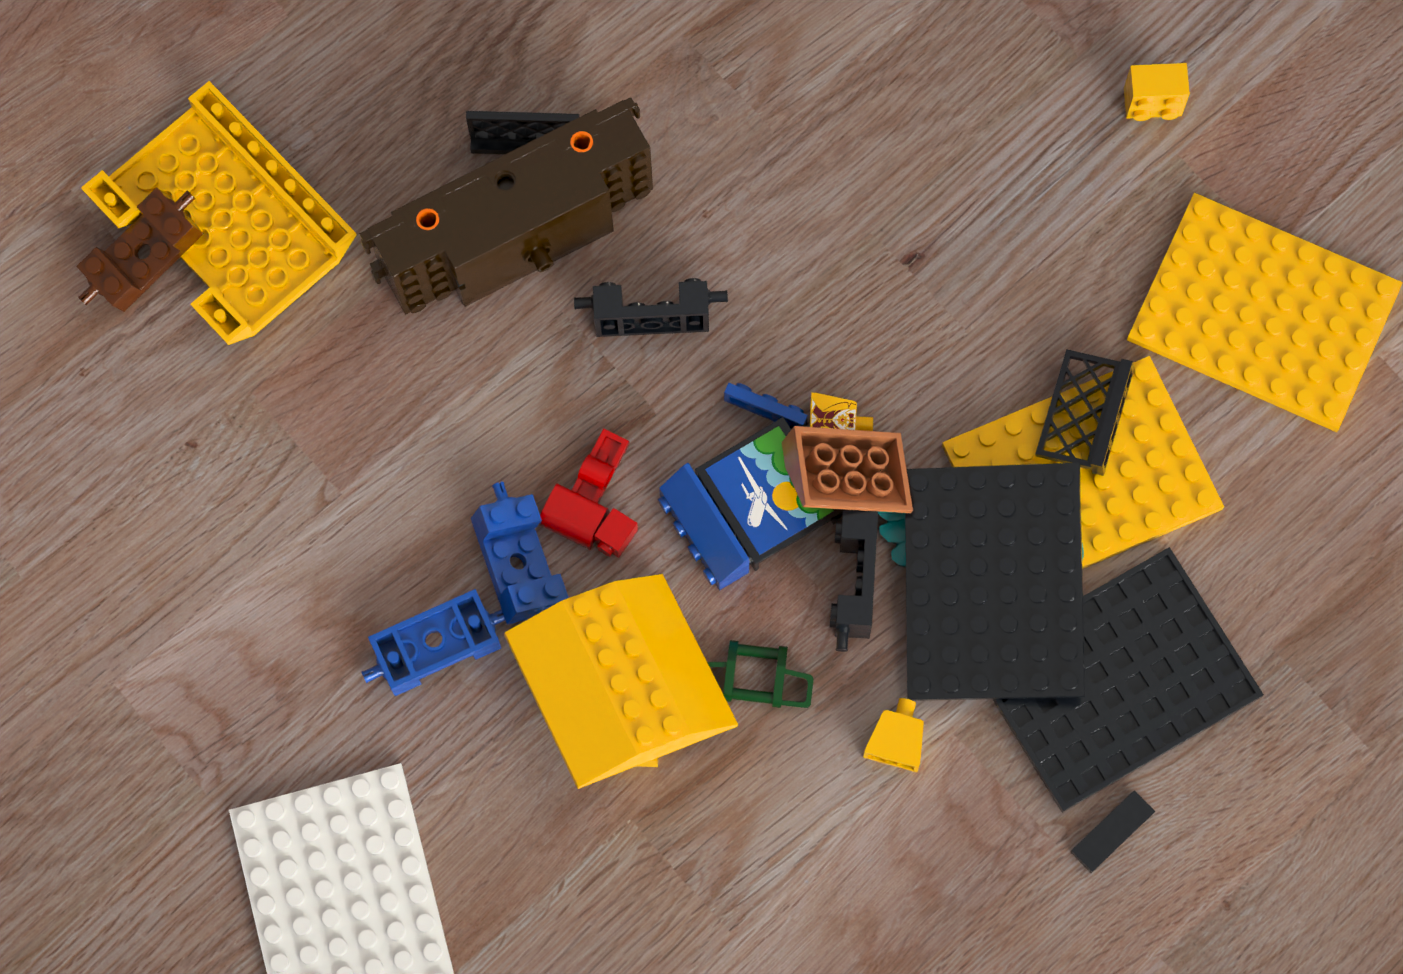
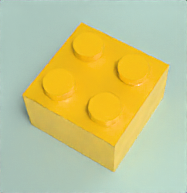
[1124,63,1190,121]

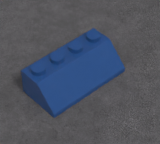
[658,463,749,591]

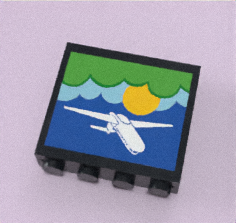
[695,417,843,571]

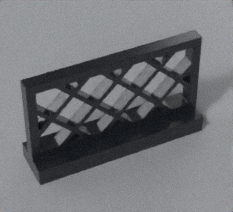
[466,111,580,154]
[1035,349,1134,476]

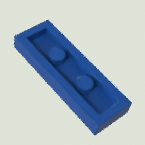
[724,383,808,429]

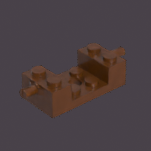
[76,188,204,312]

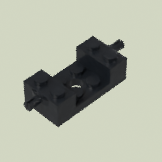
[574,278,728,337]
[830,509,878,652]

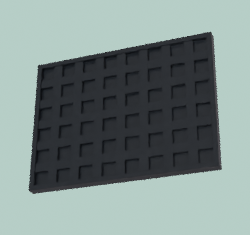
[905,463,1085,701]
[993,547,1264,813]

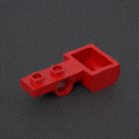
[539,428,630,550]

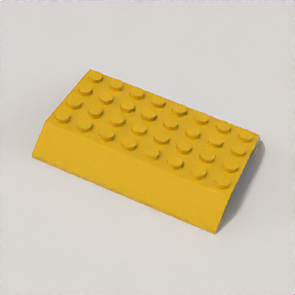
[81,81,357,345]

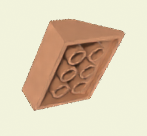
[782,426,913,513]

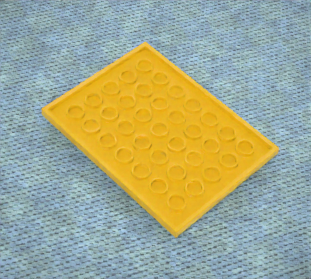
[1127,193,1403,432]
[942,356,1224,569]

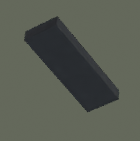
[1070,790,1155,873]

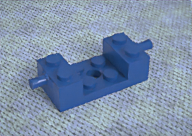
[470,482,569,625]
[361,589,505,696]

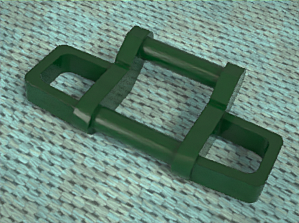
[707,640,814,708]

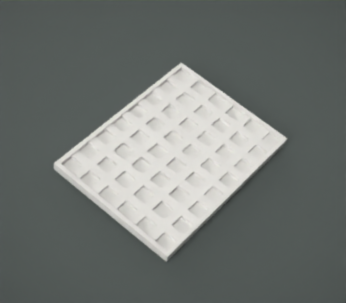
[229,763,454,974]

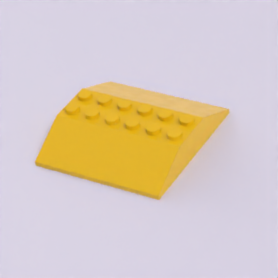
[504,574,738,789]

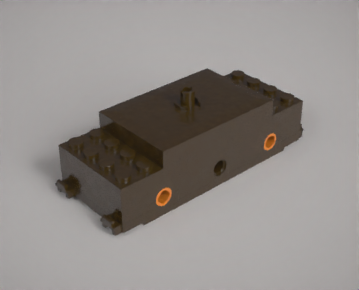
[359,97,653,315]

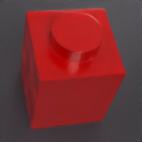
[594,508,638,558]

